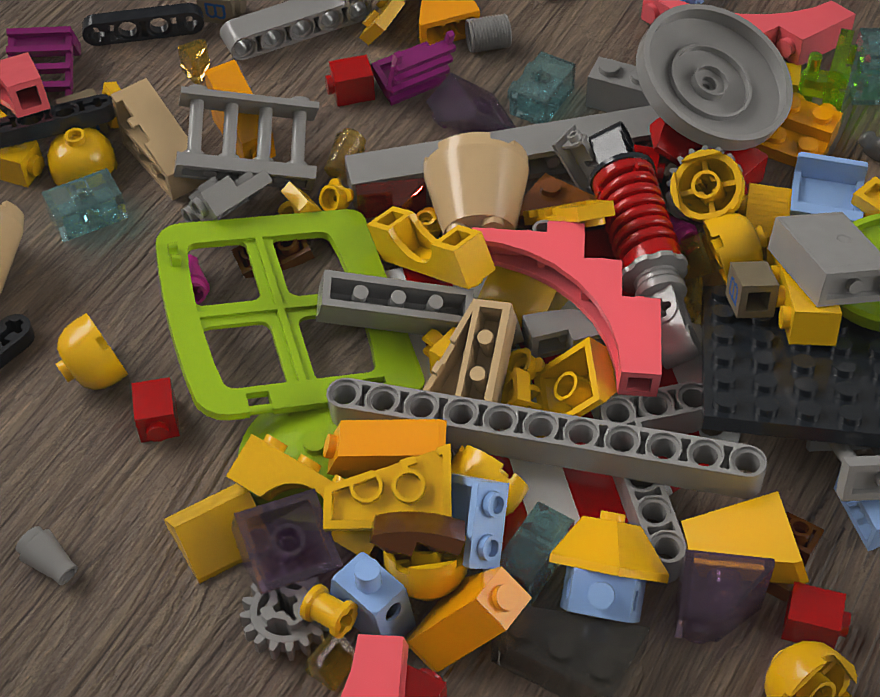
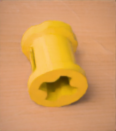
[300,584,358,639]

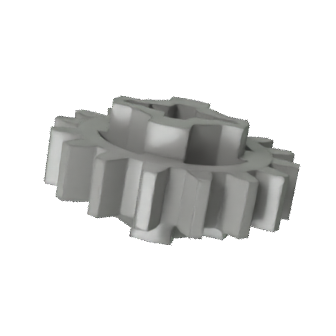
[240,569,329,661]

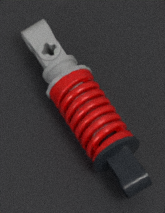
[589,121,702,370]

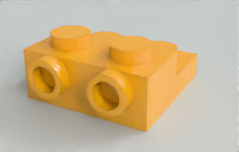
[755,92,843,167]

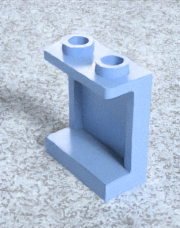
[790,152,868,222]
[452,473,509,569]

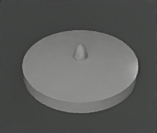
[636,4,793,151]

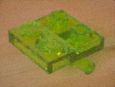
[798,28,858,112]

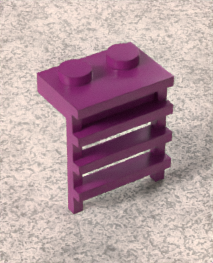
[6,26,81,96]
[371,30,456,106]

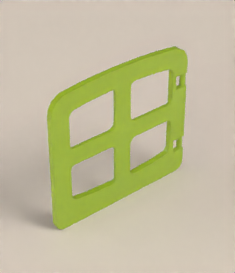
[155,209,425,420]

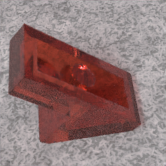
[356,178,426,218]

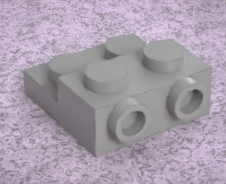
[181,169,273,222]

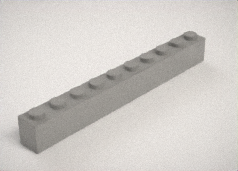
[345,105,663,209]

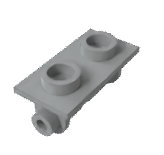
[552,125,598,195]

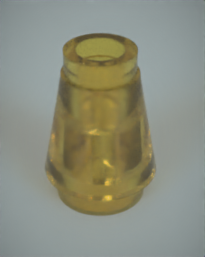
[324,128,366,179]

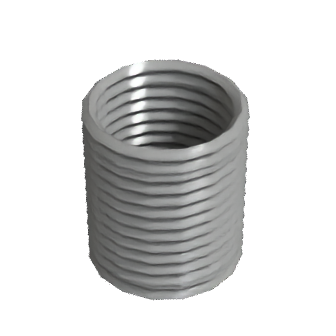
[465,13,512,53]

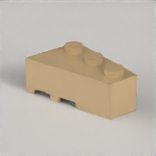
[111,78,207,200]
[421,298,517,417]

